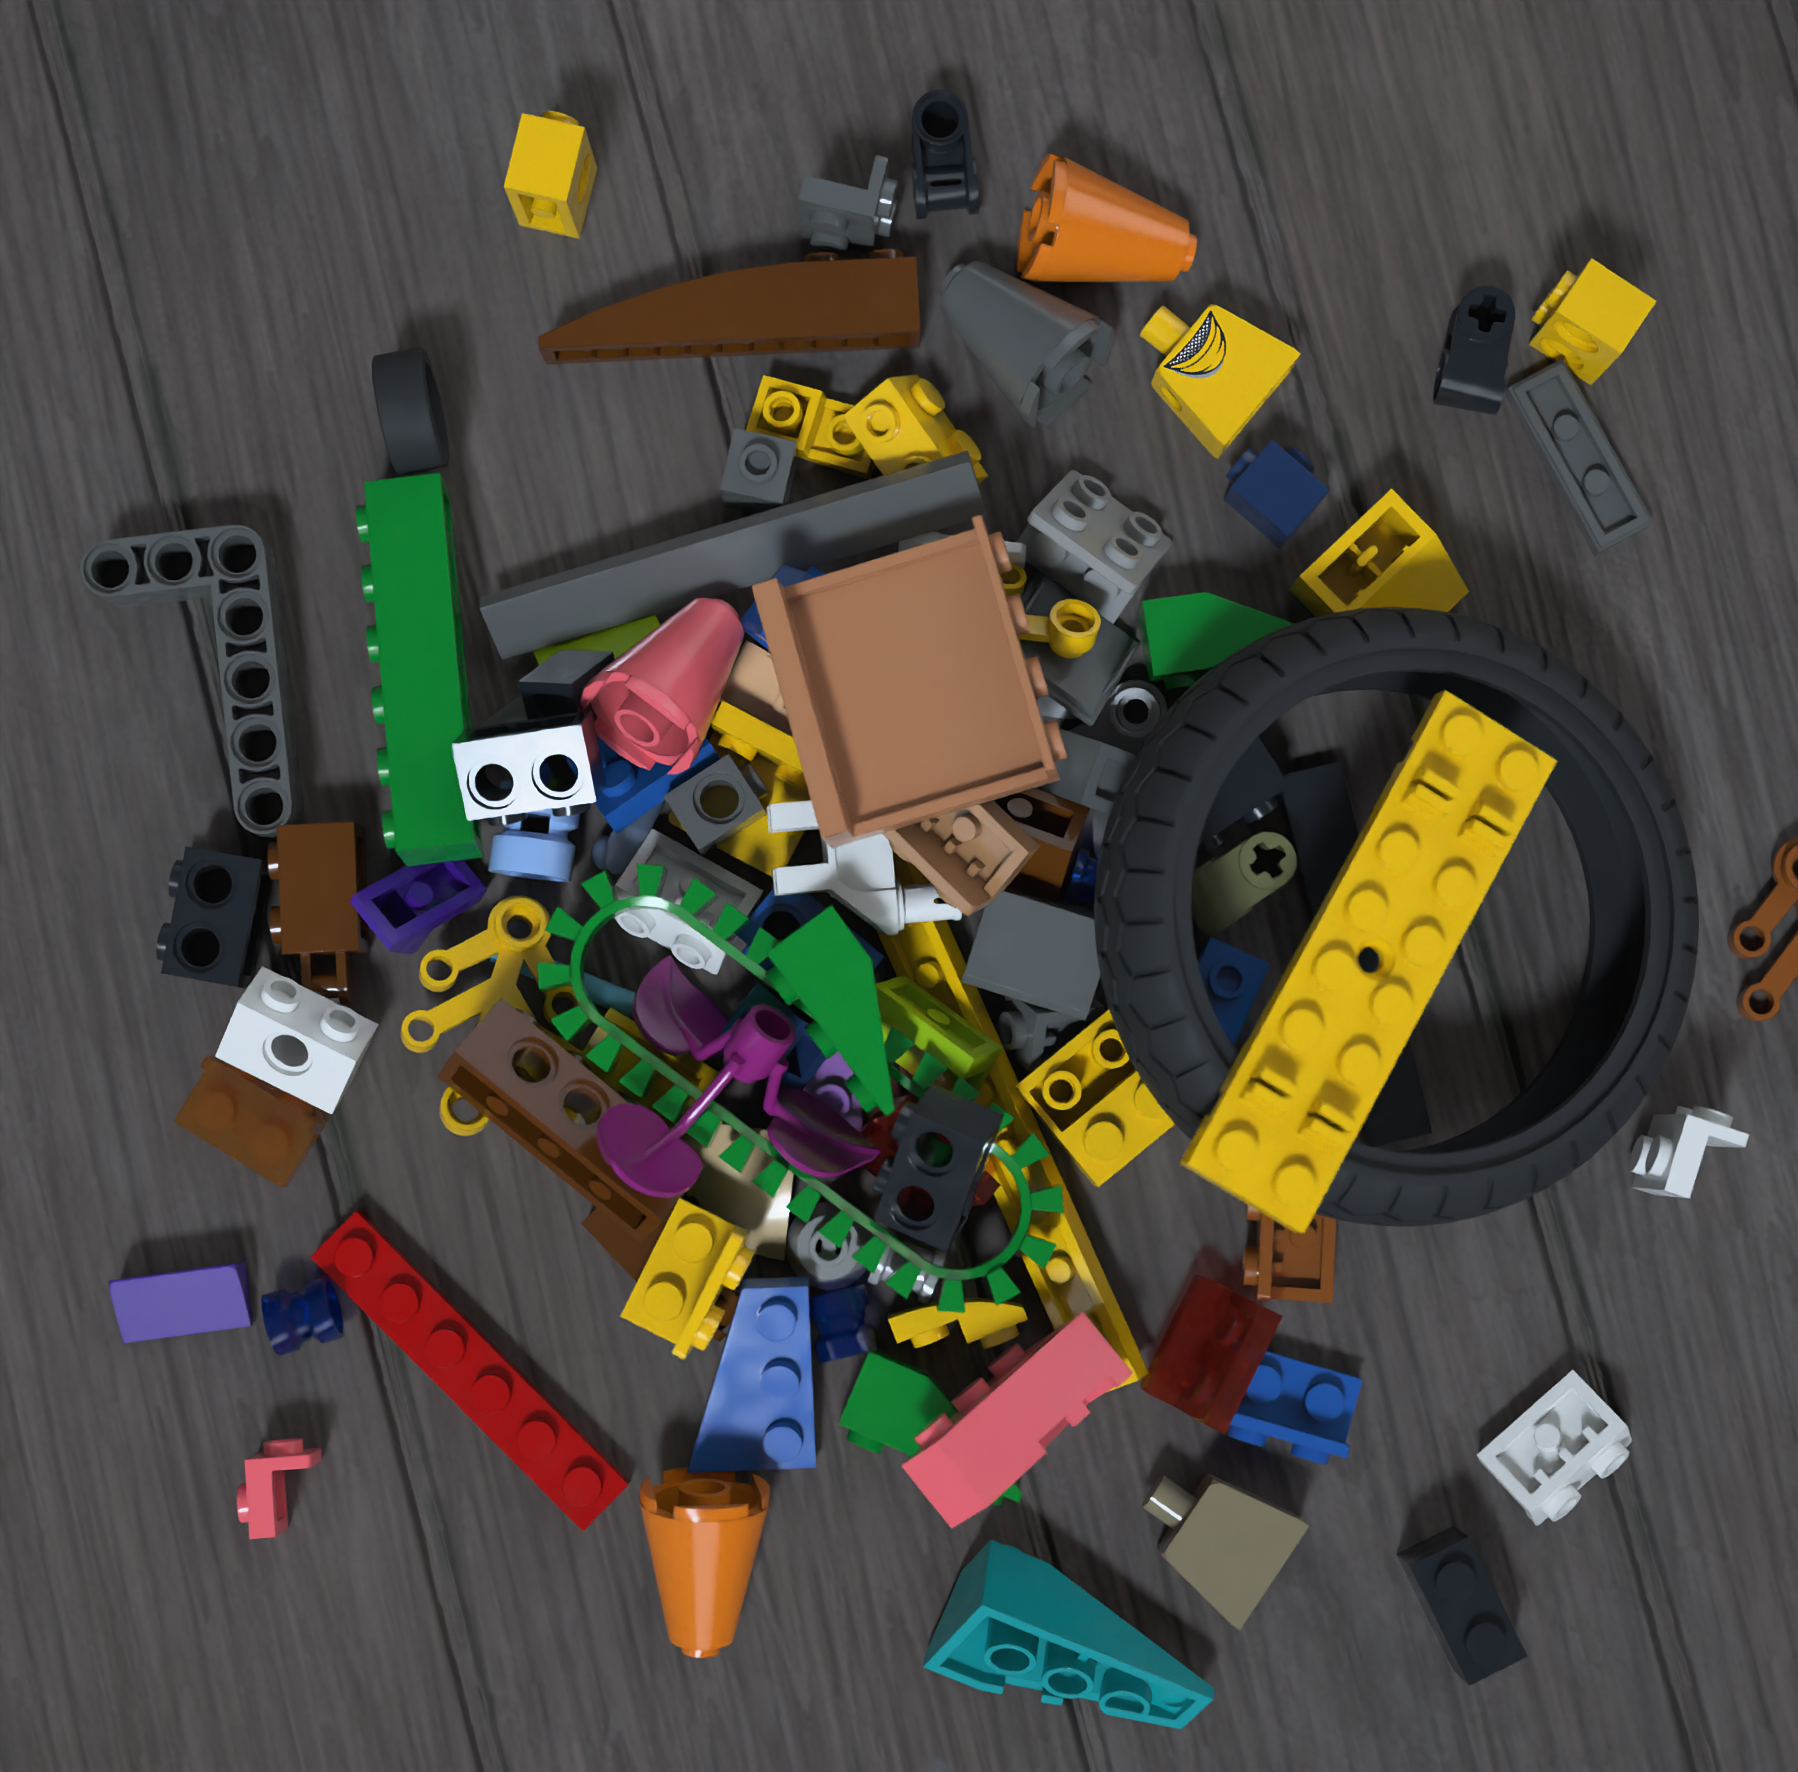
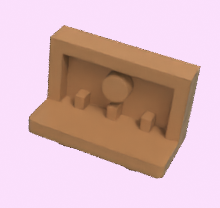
[882,800,1040,916]

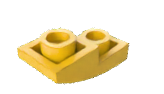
[746,375,876,480]
[888,1298,1028,1349]

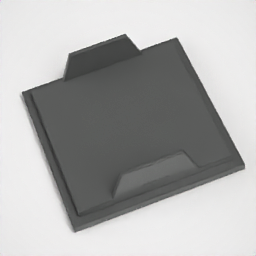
[1020,571,1140,727]

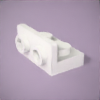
[614,828,763,974]
[1477,1369,1632,1526]

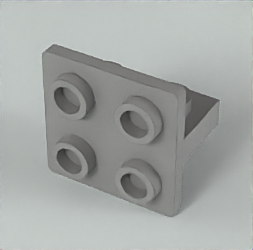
[1017,470,1173,624]

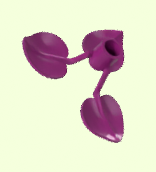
[596,956,881,1197]

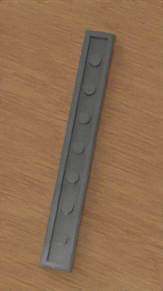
[479,451,987,659]

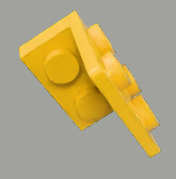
[668,700,811,878]
[620,1197,755,1360]

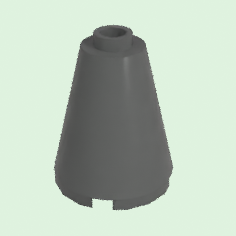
[940,261,1115,428]

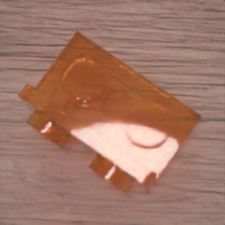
[173,1055,327,1188]

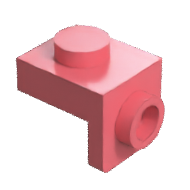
[237,1438,322,1539]

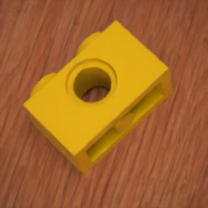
[504,111,597,239]

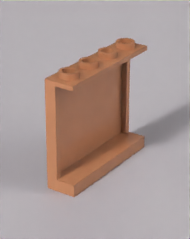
[751,515,1068,848]

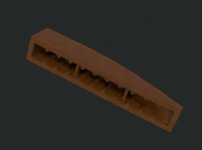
[538,249,920,365]

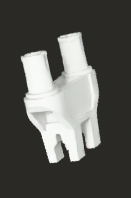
[766,800,962,936]

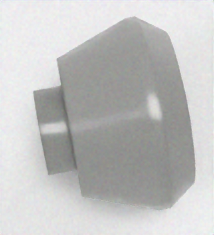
[786,1202,872,1290]

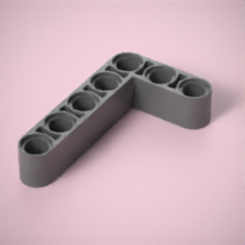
[80,525,304,840]

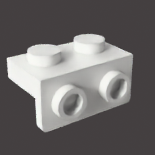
[1629,1106,1749,1198]

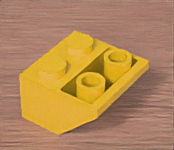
[1289,488,1469,617]
[1015,1009,1175,1187]

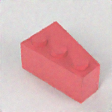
[901,1312,1133,1529]

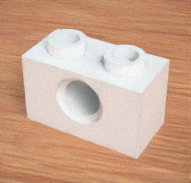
[215,966,379,1114]

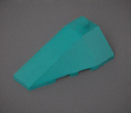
[923,1539,1215,1729]

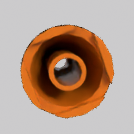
[1016,153,1197,282]
[639,1467,770,1658]

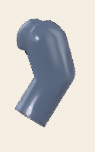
[592,800,666,875]

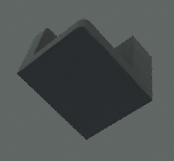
[518,650,615,722]

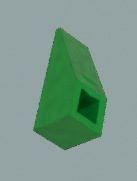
[1137,592,1294,693]
[765,905,895,1116]
[838,1347,1022,1506]

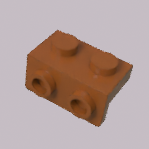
[1242,1203,1337,1303]

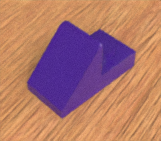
[349,860,487,954]

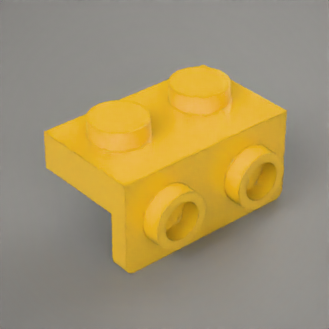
[844,374,988,484]

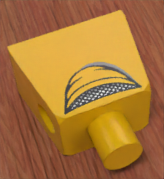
[1140,304,1301,459]

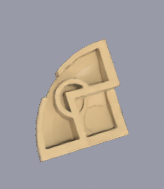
[681,1124,794,1261]

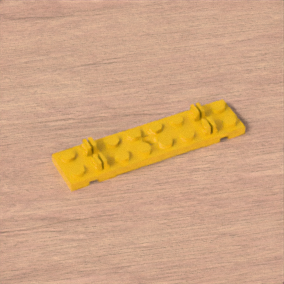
[1180,691,1557,1233]

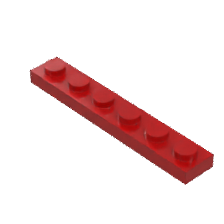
[310,1210,631,1531]

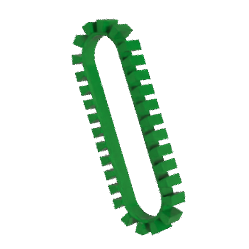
[537,864,1064,1313]

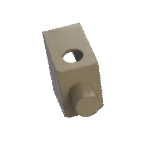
[1141,1473,1309,1630]

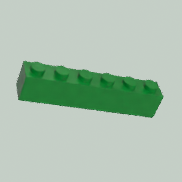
[356,473,484,867]

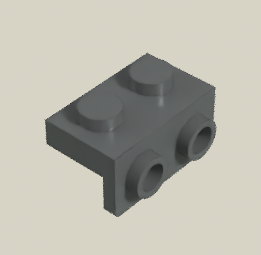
[798,155,898,254]

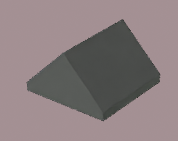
[962,885,1100,1021]

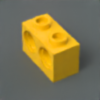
[1529,258,1657,385]

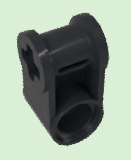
[911,89,979,220]
[1432,286,1515,415]

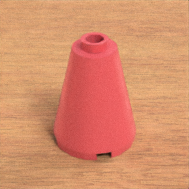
[581,598,744,775]

